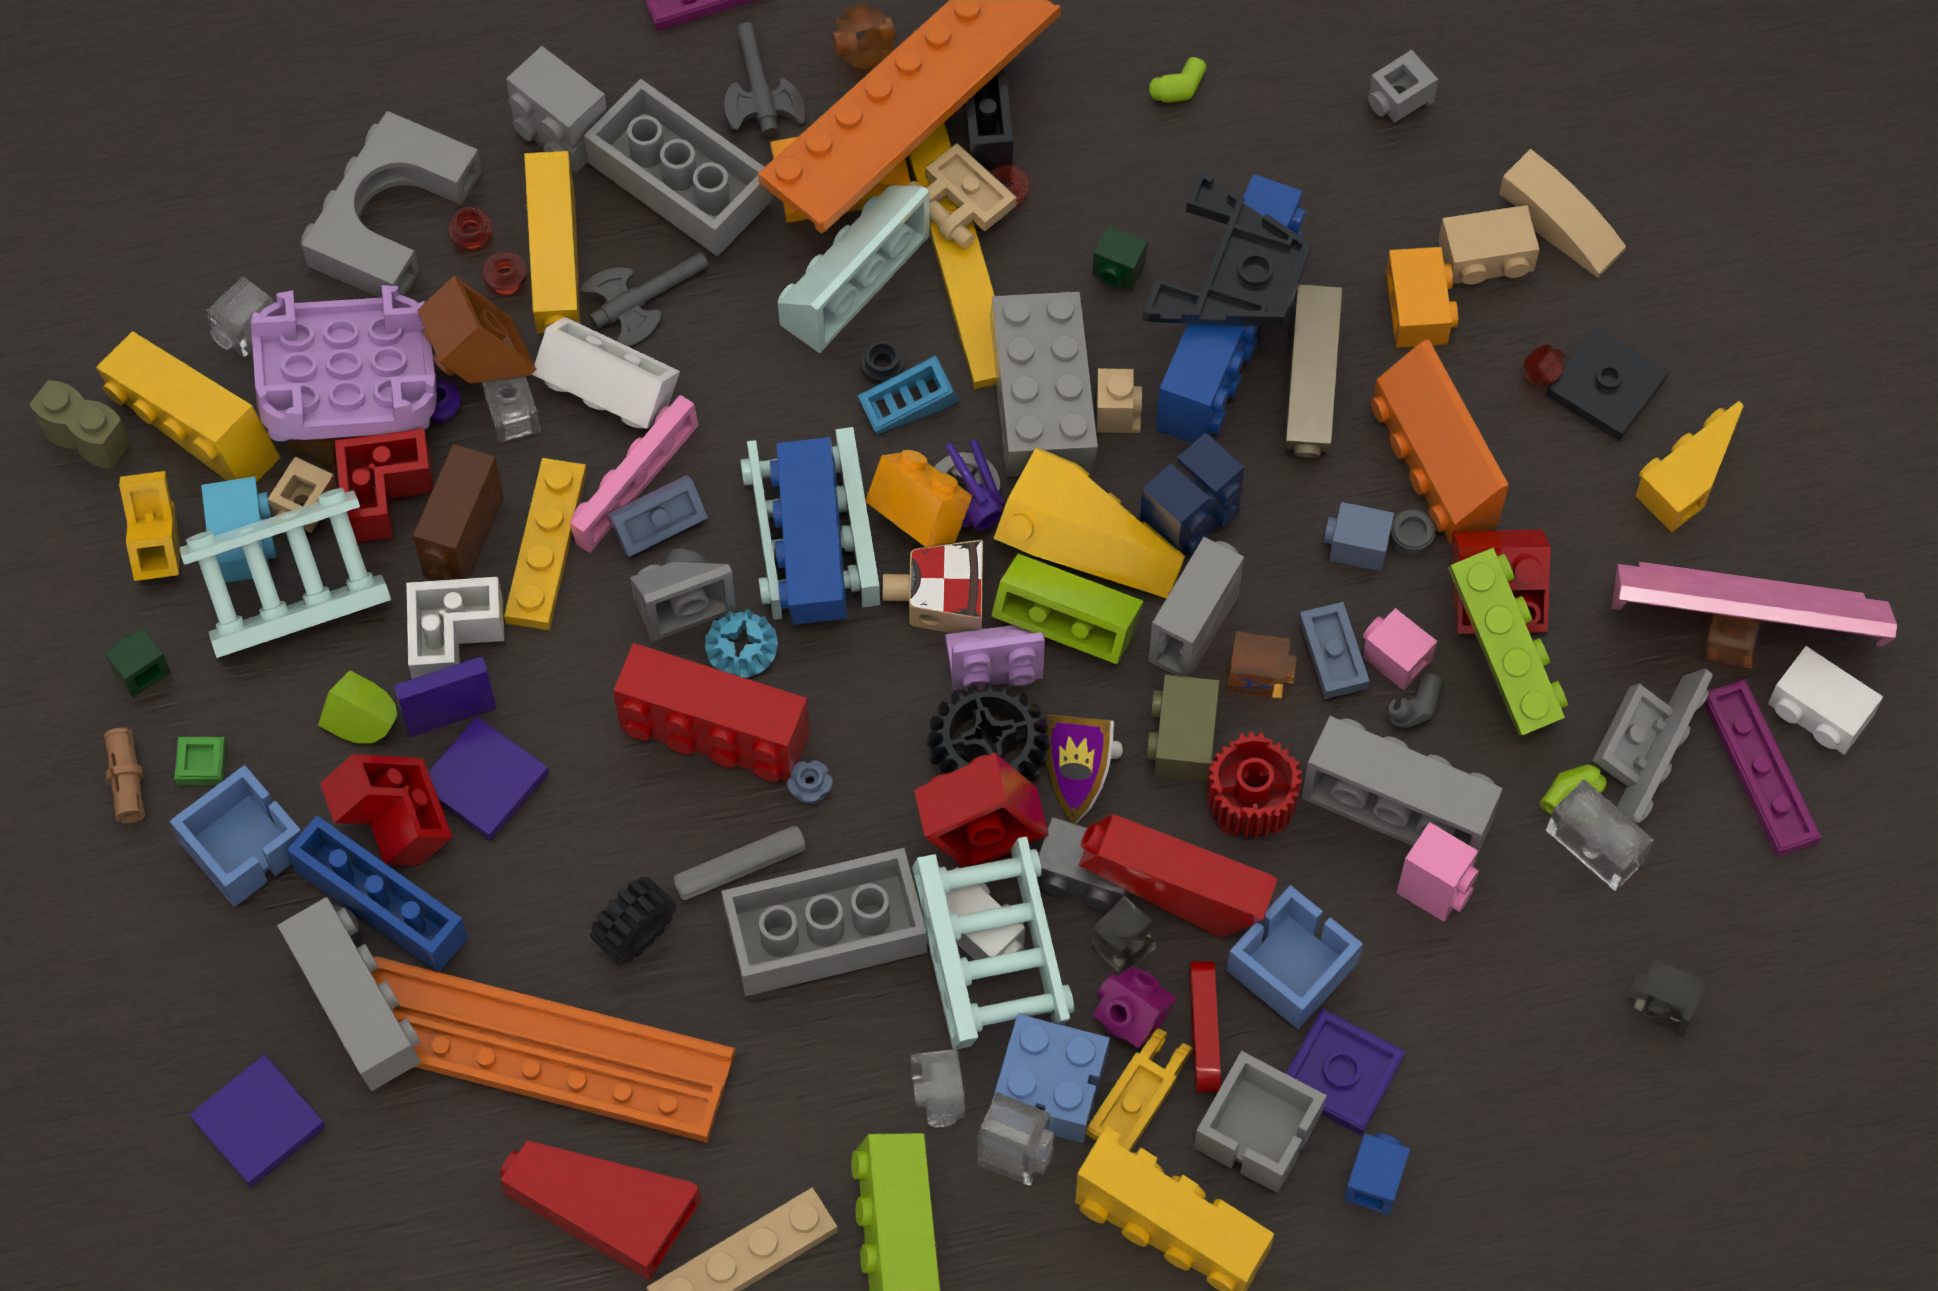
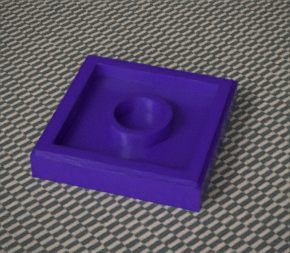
[394,657,497,737]
[428,717,549,841]
[1286,1008,1406,1136]
[189,1054,326,1188]

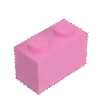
[1397,822,1479,922]

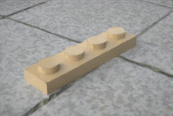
[647,1187,838,1291]

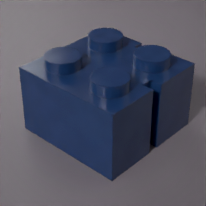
[1139,432,1245,556]

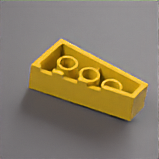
[96,331,281,482]
[1075,1125,1274,1291]

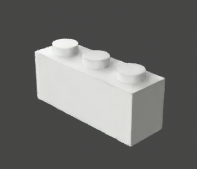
[532,317,680,429]

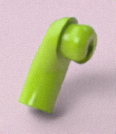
[1149,57,1207,103]
[1539,764,1607,816]

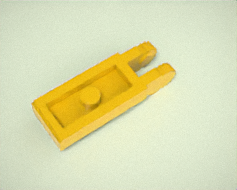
[1086,1028,1192,1152]

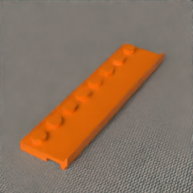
[758,0,1061,234]
[343,956,736,1143]

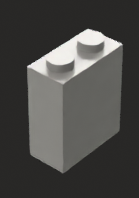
[1148,537,1244,677]

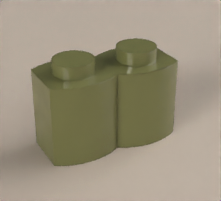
[30,380,130,469]

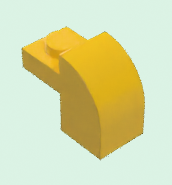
[119,471,180,581]

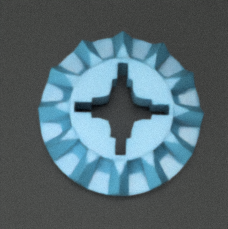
[705,608,778,678]

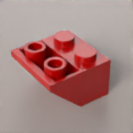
[1452,529,1551,634]

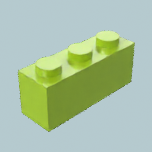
[991,553,1144,664]

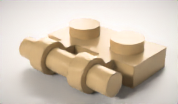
[907,143,1017,249]

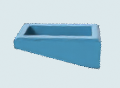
[858,355,959,435]

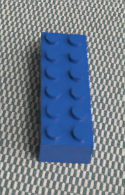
[1156,174,1306,444]

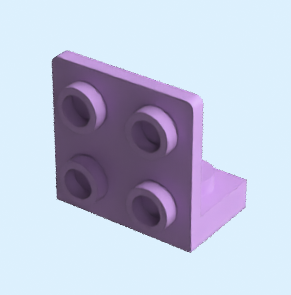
[945,625,1045,692]

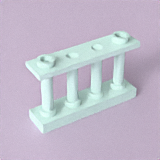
[740,427,880,620]
[179,488,391,658]
[911,837,1074,1050]

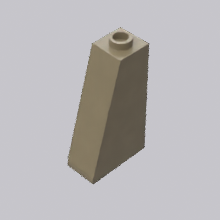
[1284,284,1342,458]

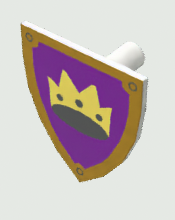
[1046,715,1123,824]

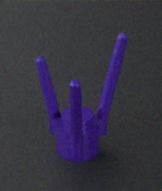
[945,439,1006,531]

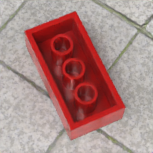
[613,643,810,782]

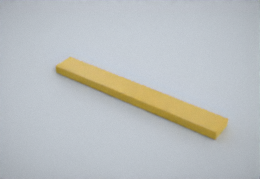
[908,123,996,389]

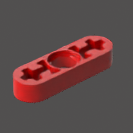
[1189,961,1221,1093]

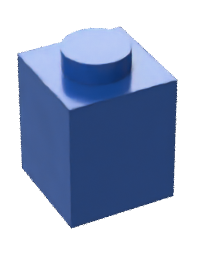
[1344,1134,1410,1216]

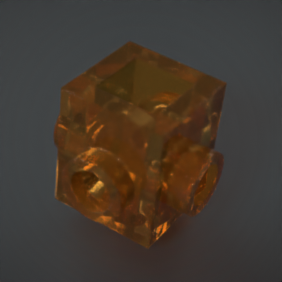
[832,4,896,69]

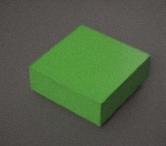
[175,737,227,785]

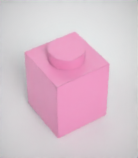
[1362,608,1437,690]

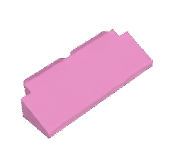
[1611,562,1897,647]

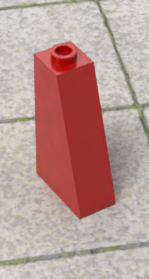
[1079,814,1278,939]
[500,1140,702,1281]

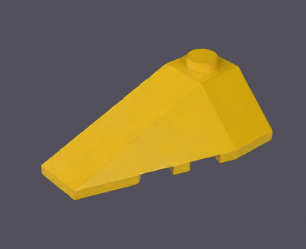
[993,447,1186,599]

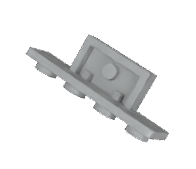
[1592,668,1713,829]

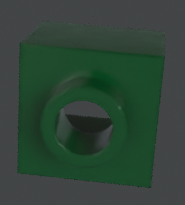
[1092,226,1148,291]
[105,628,171,698]

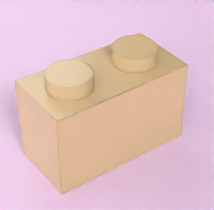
[1438,205,1539,285]

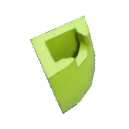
[318,670,397,744]

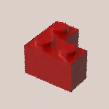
[335,429,434,543]
[320,754,453,866]

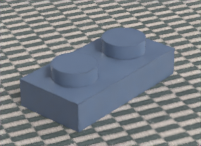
[607,475,708,557]
[1299,602,1370,699]

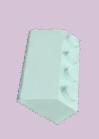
[778,186,930,353]

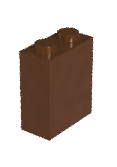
[413,444,504,581]

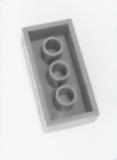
[584,78,774,257]
[990,292,1098,477]
[1301,716,1503,861]
[721,848,928,996]

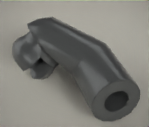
[1388,673,1443,729]

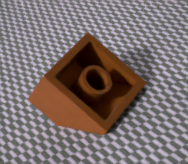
[417,275,537,383]

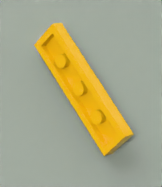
[504,458,587,631]

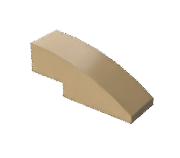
[1499,149,1626,278]

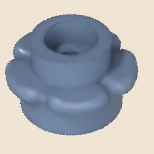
[787,760,833,804]

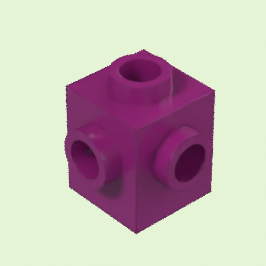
[1092,966,1178,1048]

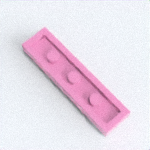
[570,395,699,553]

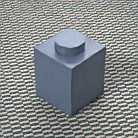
[1324,502,1394,572]

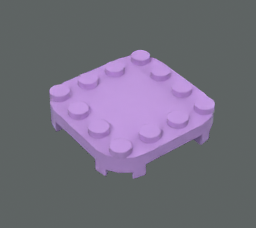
[251,285,437,441]

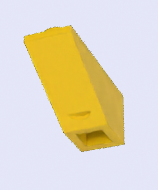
[1635,401,1744,533]

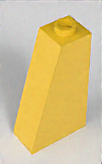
[524,151,580,334]

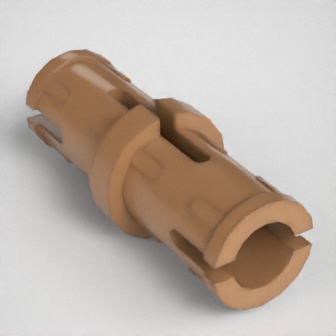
[104,728,146,823]

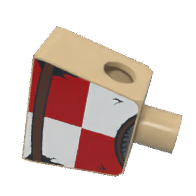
[883,540,983,633]

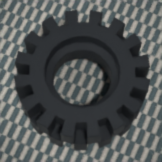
[589,876,677,965]

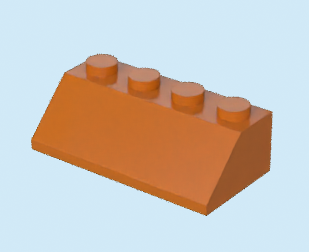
[1370,339,1509,545]

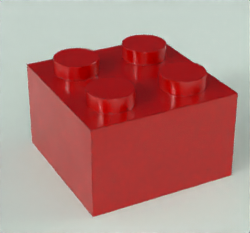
[914,753,1049,868]

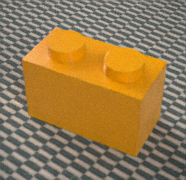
[1385,247,1458,348]
[865,450,972,547]

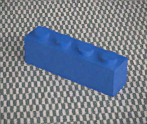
[770,437,848,625]
[287,815,468,972]

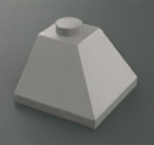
[630,562,736,642]

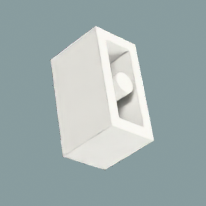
[1768,646,1883,755]

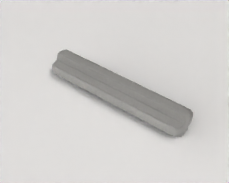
[673,826,806,900]

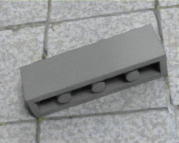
[277,897,421,1091]

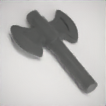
[724,22,806,138]
[580,252,709,347]

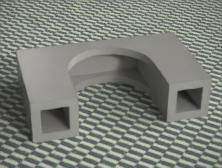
[301,111,482,298]

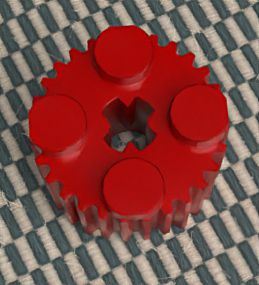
[1206,732,1302,839]

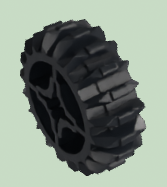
[927,680,1051,782]

